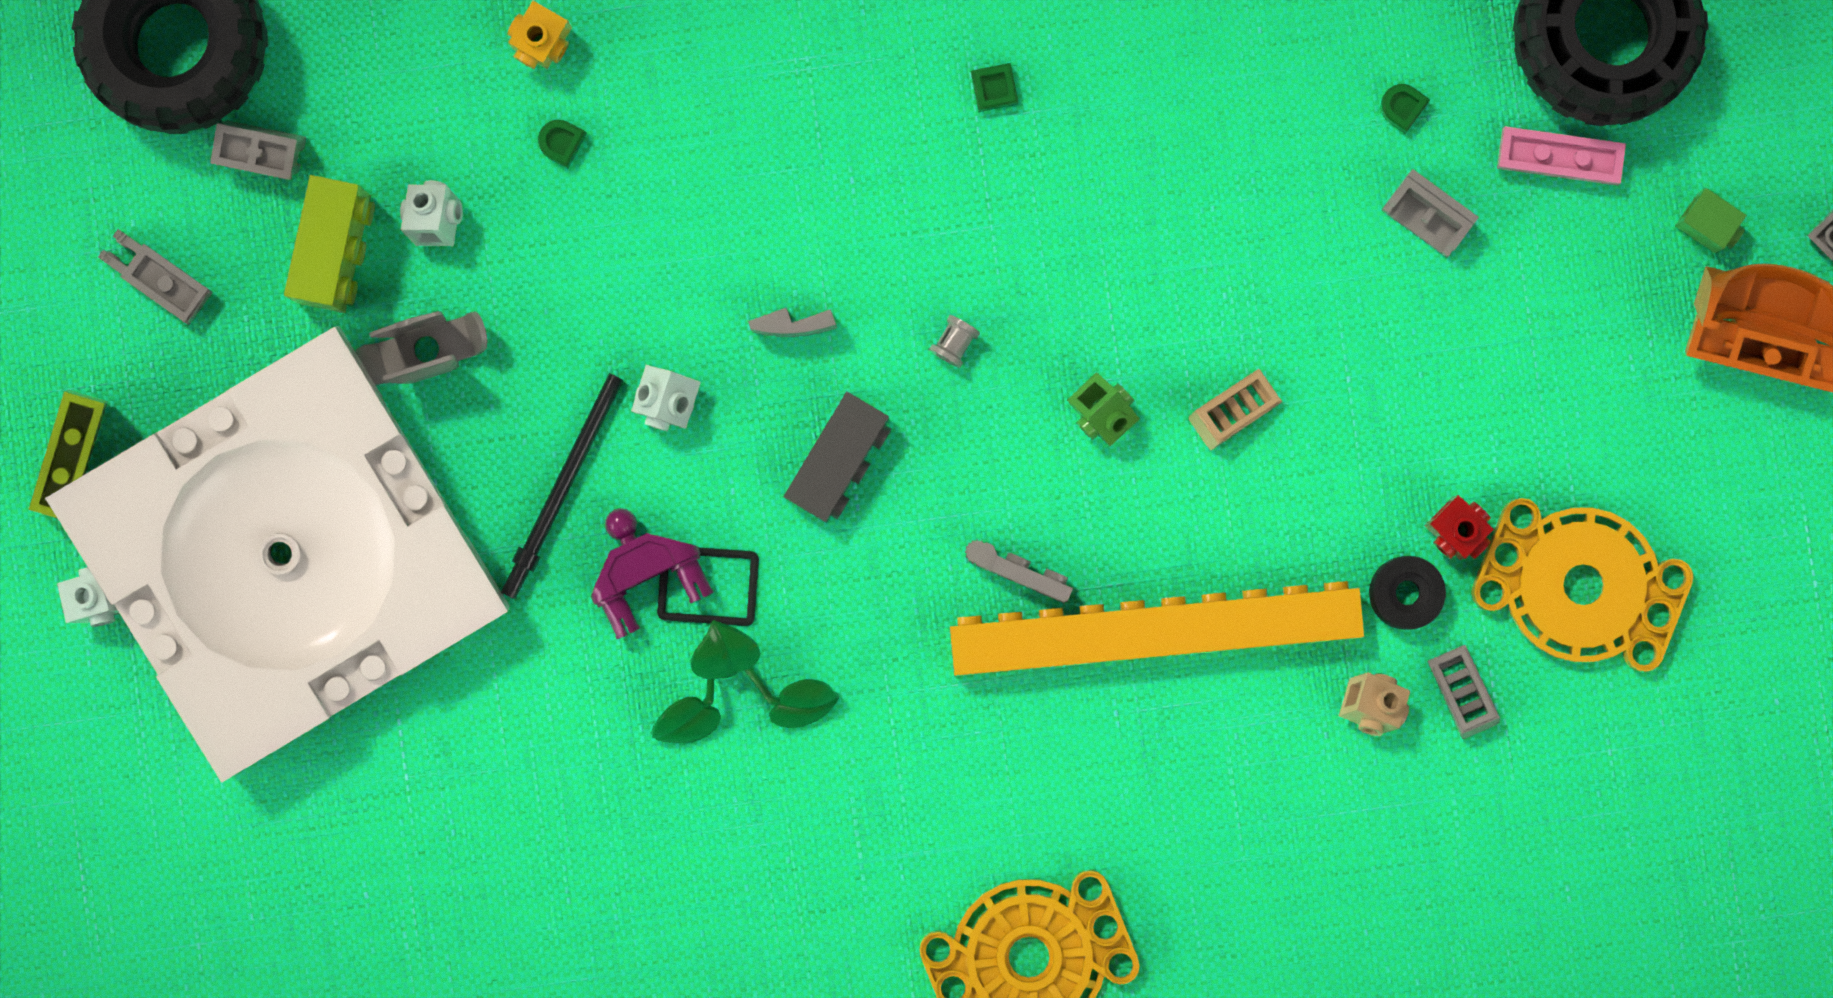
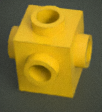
[507,1,572,69]

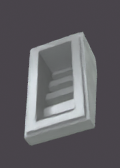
[1428,645,1500,739]

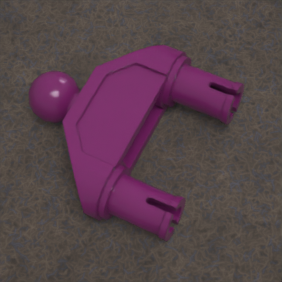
[591,508,714,640]

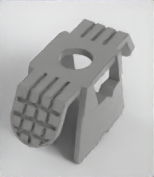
[355,311,487,385]

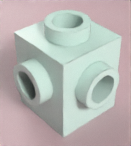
[400,180,463,246]
[631,365,701,432]
[57,567,120,627]

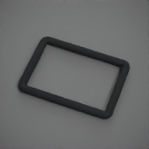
[657,547,759,626]

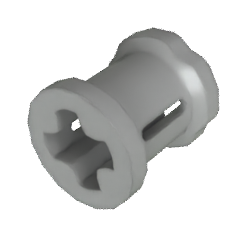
[929,315,980,368]

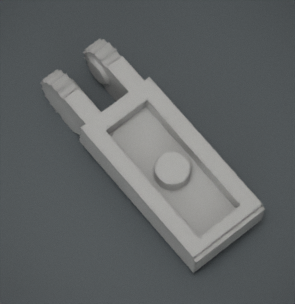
[98,229,213,325]
[965,539,1073,603]

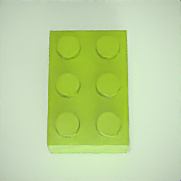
[284,175,375,314]

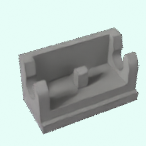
[210,120,306,180]
[1382,169,1479,258]

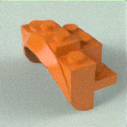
[1685,264,1833,393]

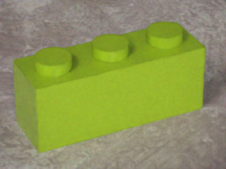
[28,389,108,518]

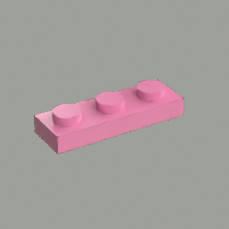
[1497,126,1626,186]

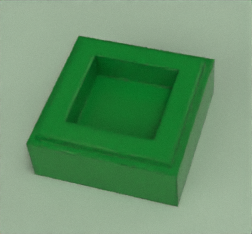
[971,63,1019,112]

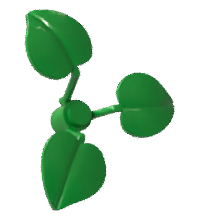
[651,620,840,743]

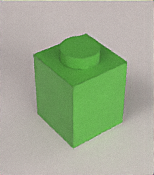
[1675,188,1747,253]

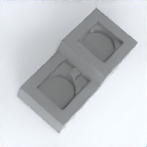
[748,308,837,337]

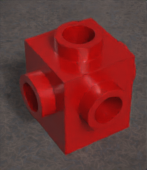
[1424,495,1494,560]

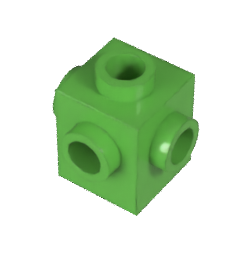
[1067,372,1140,446]

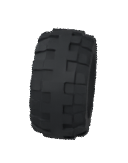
[72,0,268,134]
[1513,0,1709,126]

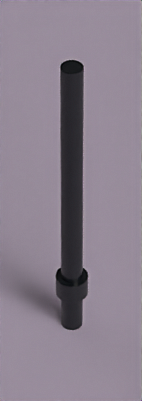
[501,373,624,599]

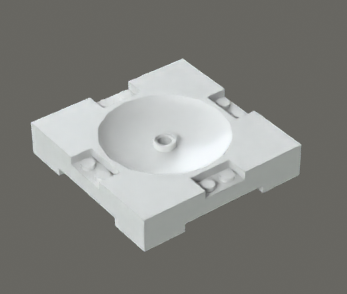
[45,326,510,783]

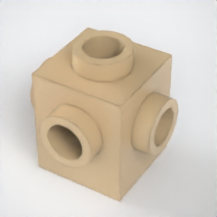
[1339,672,1410,736]

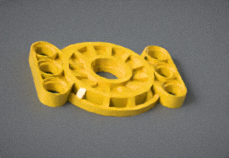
[1471,498,1693,672]
[920,870,1140,998]

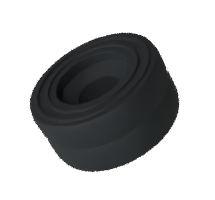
[1369,556,1446,630]

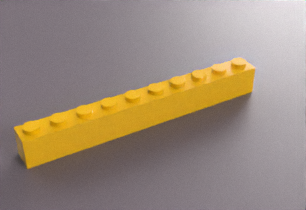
[950,581,1364,676]

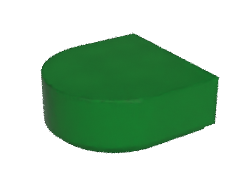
[1380,84,1430,134]
[538,120,587,169]

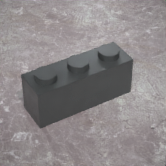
[783,391,892,523]

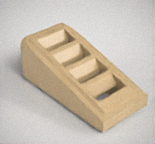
[1188,369,1282,450]

